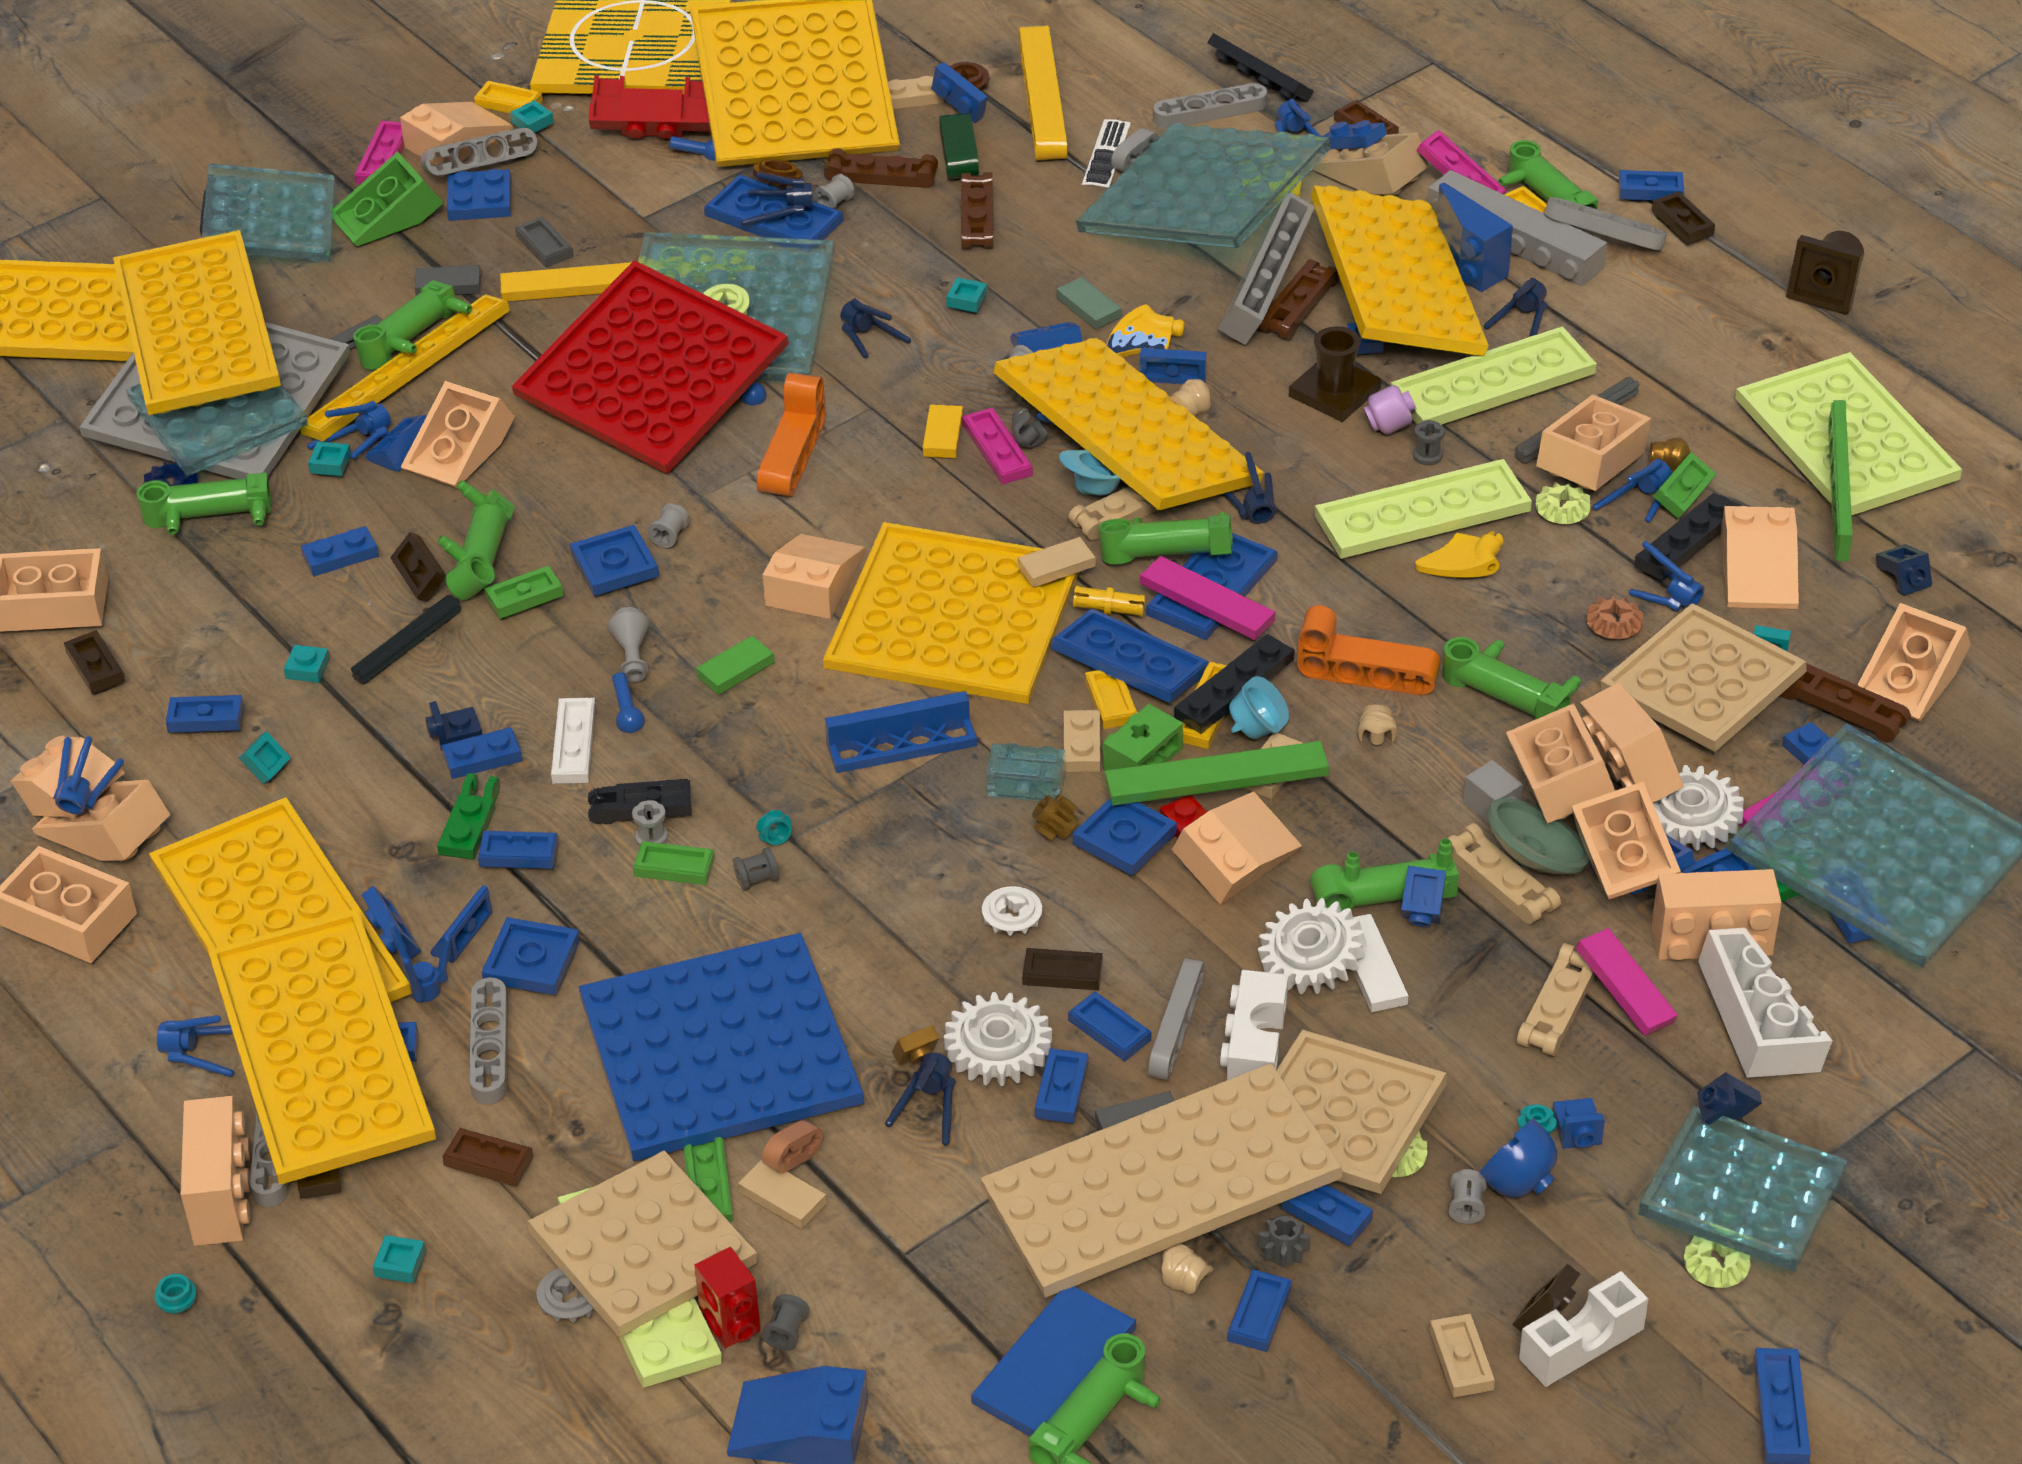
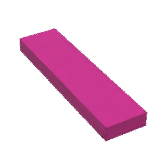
[1140,556,1276,640]

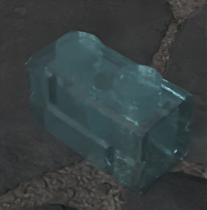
[987,743,1066,801]

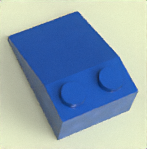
[1437,182,1513,292]
[727,1366,868,1464]

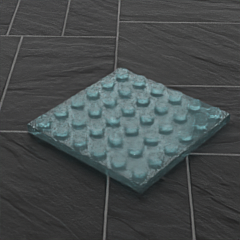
[1076,123,1331,248]
[638,232,835,382]
[1727,723,2022,968]

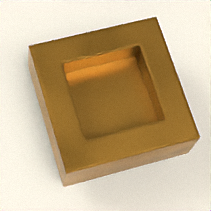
[892,1024,939,1065]

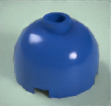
[1480,1118,1557,1198]

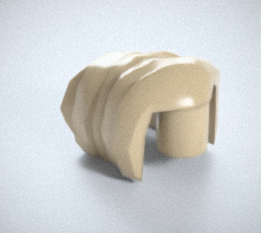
[1169,379,1211,416]
[1357,704,1397,745]
[1162,1244,1214,1295]

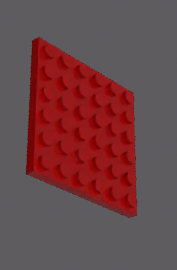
[511,260,789,474]

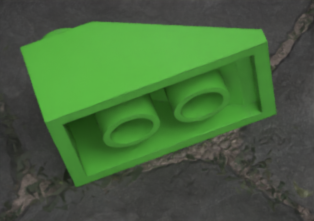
[328,151,444,246]

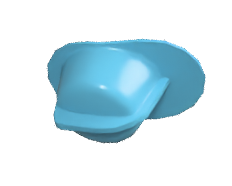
[1059,450,1121,496]
[1229,676,1289,740]

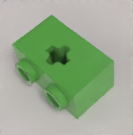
[1102,704,1183,770]

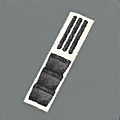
[1082,119,1131,188]

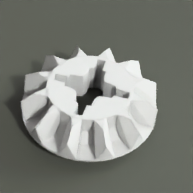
[982,886,1042,936]

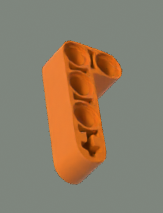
[757,372,826,497]
[1297,605,1441,695]

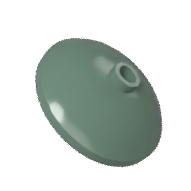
[1487,798,1590,875]

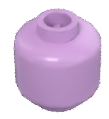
[1364,385,1417,435]

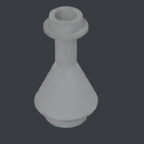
[608,607,650,682]

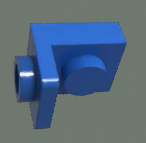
[1401,866,1446,927]
[1552,1098,1605,1149]

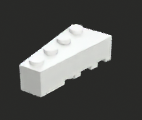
[1698,928,1832,1078]

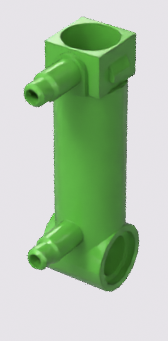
[1499,140,1598,229]
[353,280,472,370]
[136,473,271,535]
[437,480,515,600]
[1098,512,1233,564]
[1442,637,1581,720]
[1310,838,1459,911]
[1029,1333,1161,1464]

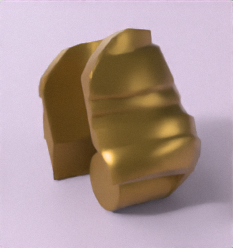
[1649,437,1690,473]

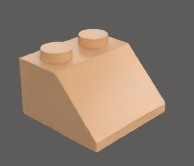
[10,736,125,817]

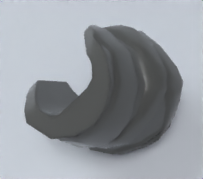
[1012,408,1048,448]

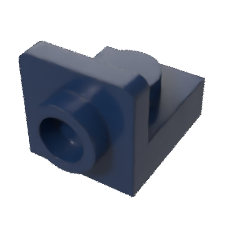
[1876,544,1932,595]
[425,701,482,751]
[1697,1072,1762,1125]

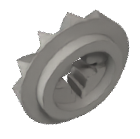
[537,1268,594,1324]

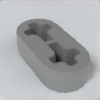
[1111,128,1159,174]

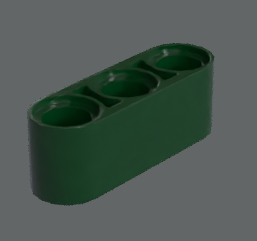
[939,113,979,180]

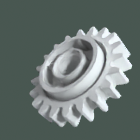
[1653,765,1744,851]
[1258,898,1366,994]
[944,992,1052,1086]

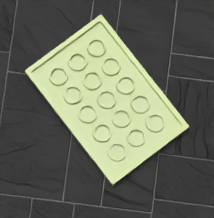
[1735,352,1962,515]

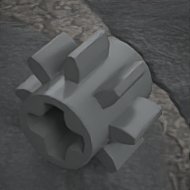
[1259,1215,1310,1267]

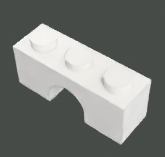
[1220,970,1288,1080]
[1519,1271,1648,1387]

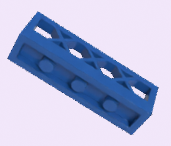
[825,691,977,773]

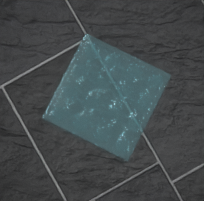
[202,163,335,261]
[126,383,308,476]
[1638,1106,1848,1272]

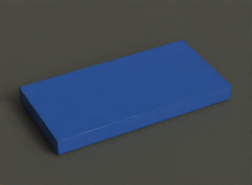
[704,174,843,254]
[1146,533,1278,640]
[1051,608,1209,703]
[971,1286,1136,1437]

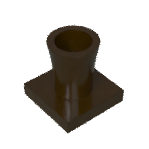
[1786,231,1864,314]
[1289,326,1381,422]

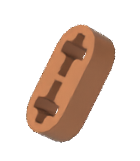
[762,1120,824,1174]

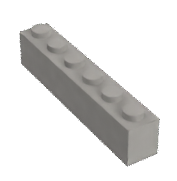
[1427,170,1607,286]
[1218,191,1315,345]

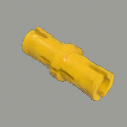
[1073,585,1145,617]

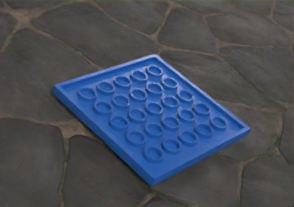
[579,933,864,1161]

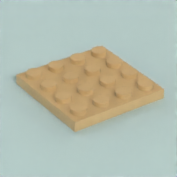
[1601,603,1807,752]
[1276,1029,1447,1194]
[528,1150,757,1338]

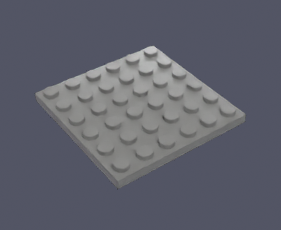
[80,322,350,479]

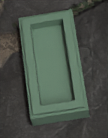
[1057,277,1121,329]

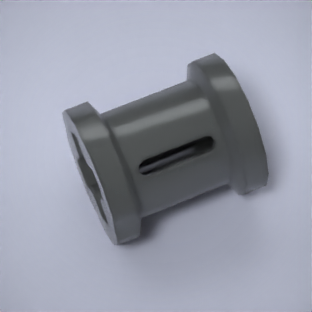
[1413,420,1445,465]
[732,847,779,890]
[762,1294,810,1350]

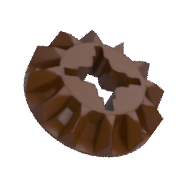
[950,62,989,91]
[753,159,803,187]

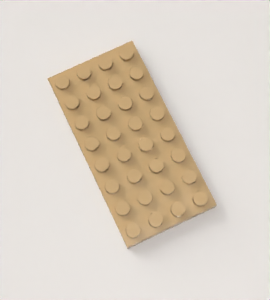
[980,1063,1343,1298]

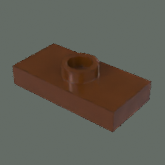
[1334,100,1399,135]
[442,1128,534,1186]

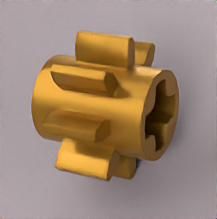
[1032,793,1078,841]

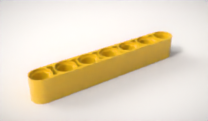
[1019,25,1067,161]

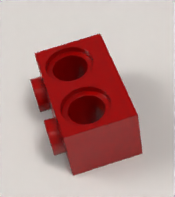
[694,1246,761,1349]

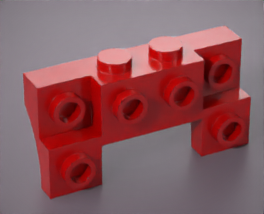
[588,75,711,139]

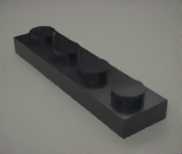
[1207,33,1314,102]
[1634,493,1743,580]
[1174,634,1295,734]

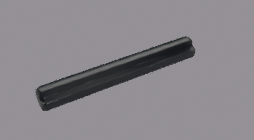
[351,595,461,684]

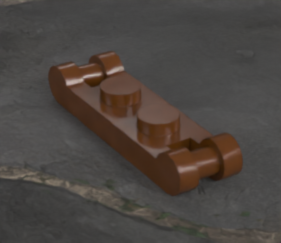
[824,148,938,188]
[961,172,993,249]
[1259,259,1339,340]
[1781,663,1911,742]

